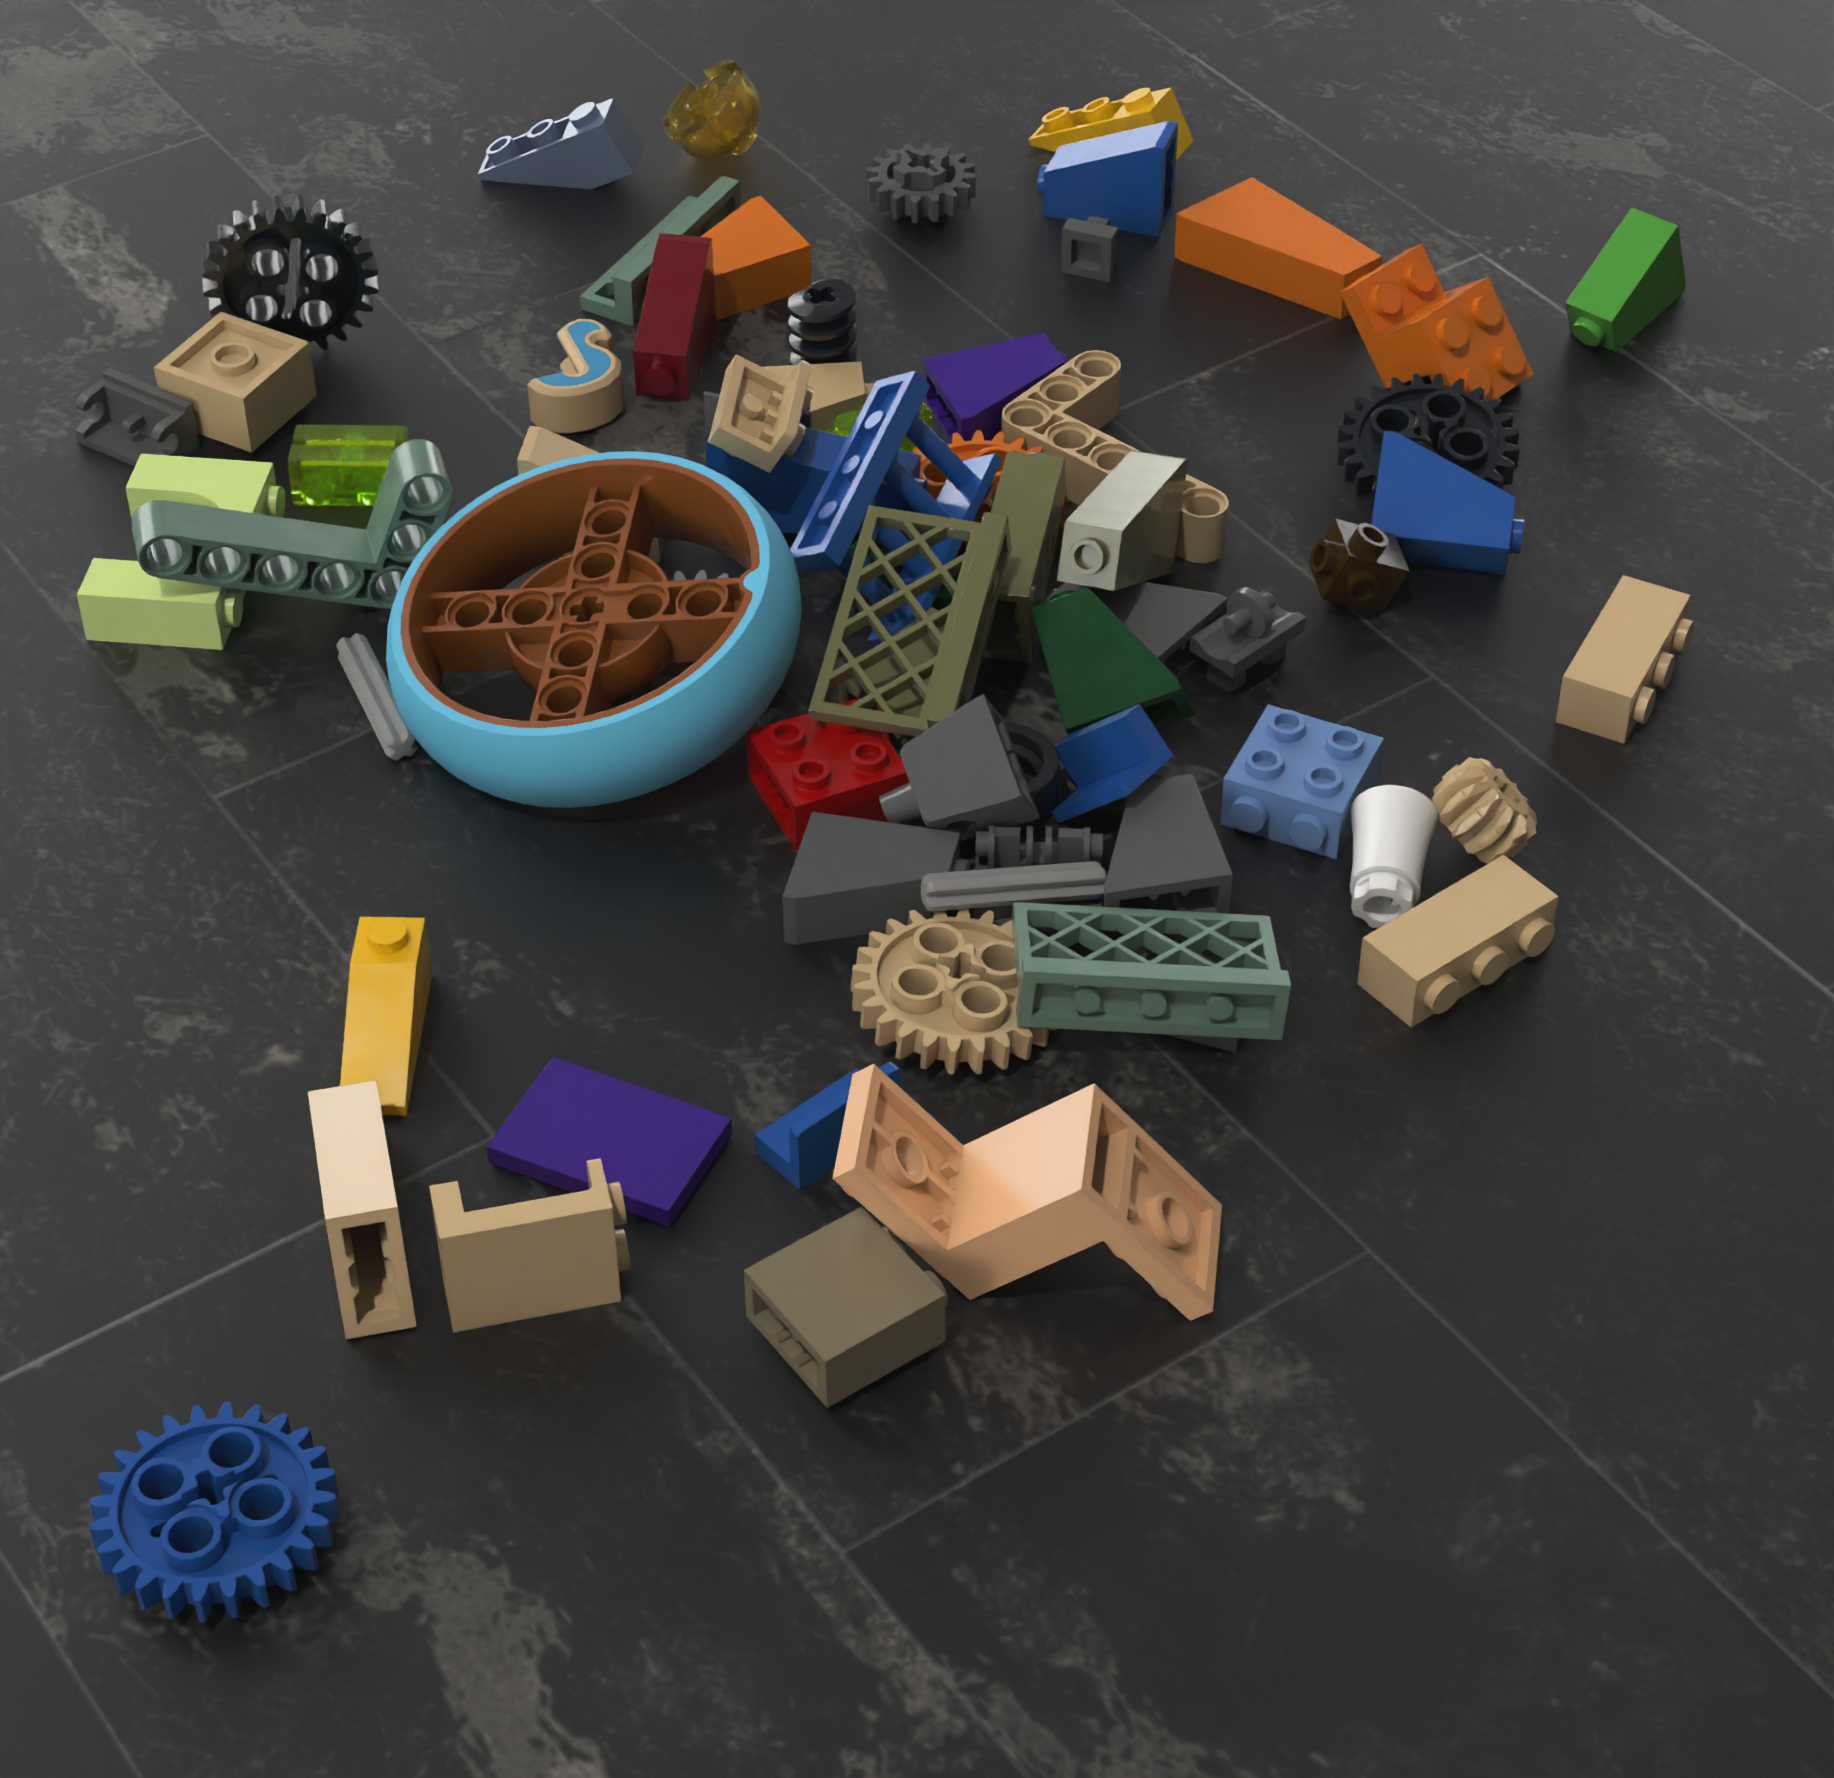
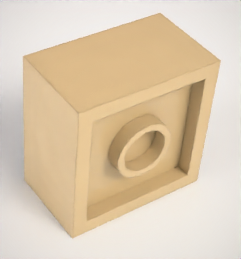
[154,312,317,453]

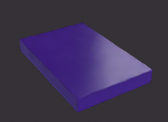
[486,1057,732,1227]

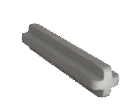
[336,633,418,761]
[920,861,1107,912]

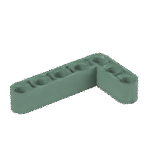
[131,439,453,609]

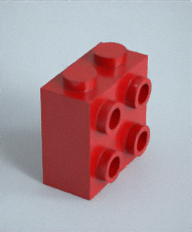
[747,698,909,853]

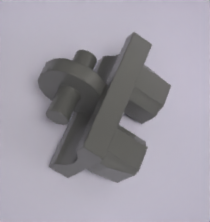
[1189,587,1307,692]

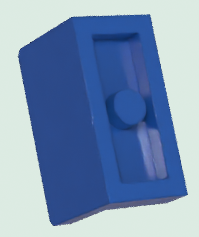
[1051,704,1174,823]
[755,1062,901,1190]

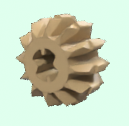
[1431,757,1538,864]

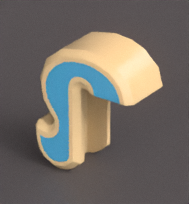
[527,319,624,434]

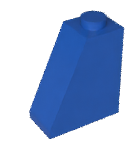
[1037,121,1178,237]
[1371,431,1524,573]

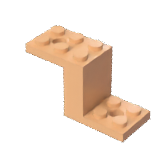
[832,1064,1222,1321]

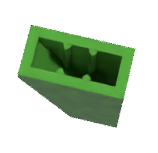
[1565,207,1686,353]

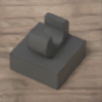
[1061,215,1118,282]

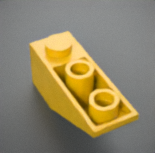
[1028,87,1194,161]

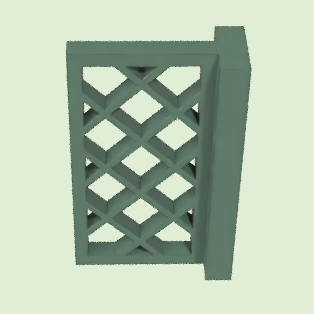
[1011,902,1291,1040]

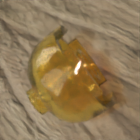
[663,59,762,160]

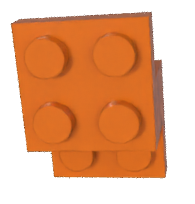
[1340,244,1534,402]

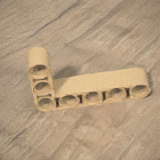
[1002,350,1229,563]

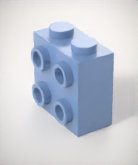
[1220,704,1384,860]

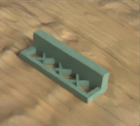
[580,175,741,327]

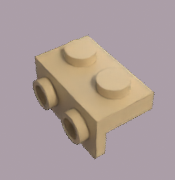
[708,354,814,473]

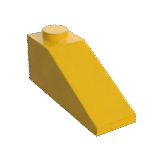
[340,917,433,1116]

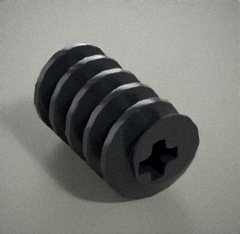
[788,278,857,365]

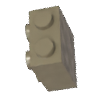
[744,1206,948,1408]

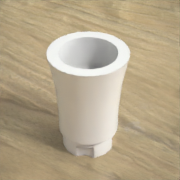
[1350,785,1438,929]

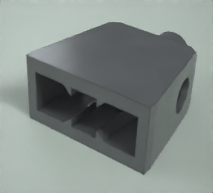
[879,694,1040,841]

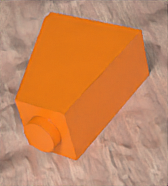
[701,196,812,321]

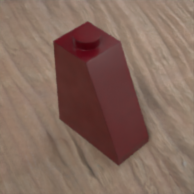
[633,233,716,401]

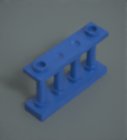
[790,370,1002,647]

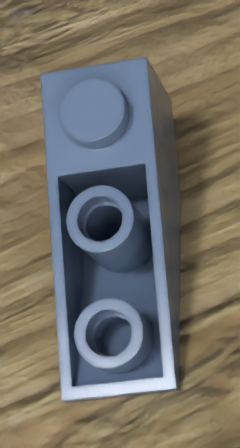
[478,98,644,190]

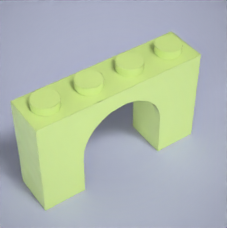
[77,454,285,650]

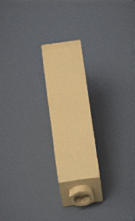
[308,1080,417,1339]

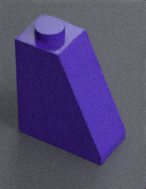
[923,332,1068,444]

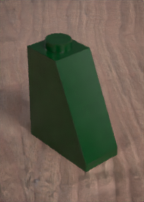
[1031,587,1195,734]

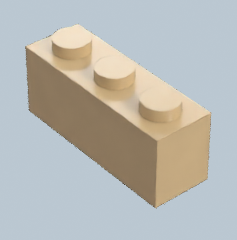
[1556,575,1695,744]
[1357,855,1559,1028]

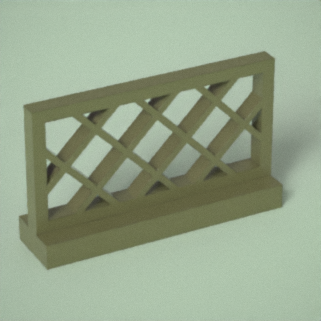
[809,505,1012,737]

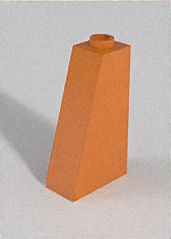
[1174,177,1383,319]

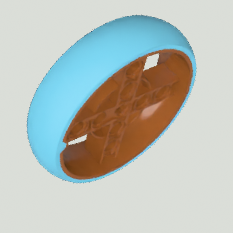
[386,451,802,808]

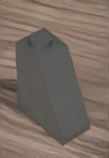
[1043,582,1228,682]
[1103,774,1233,938]
[782,812,970,945]

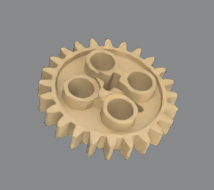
[851,909,1057,1074]

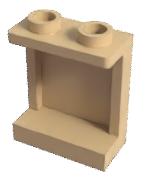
[429,1158,631,1333]

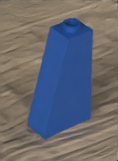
[706,427,927,534]

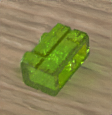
[288,425,410,506]

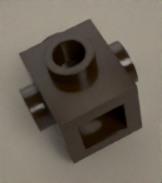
[1308,519,1410,614]

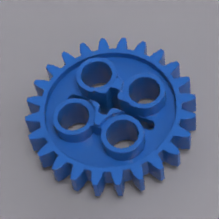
[89,1402,340,1622]

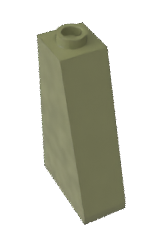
[1057,450,1188,591]
[983,451,1066,663]

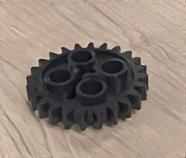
[202,195,379,351]
[1337,374,1520,508]

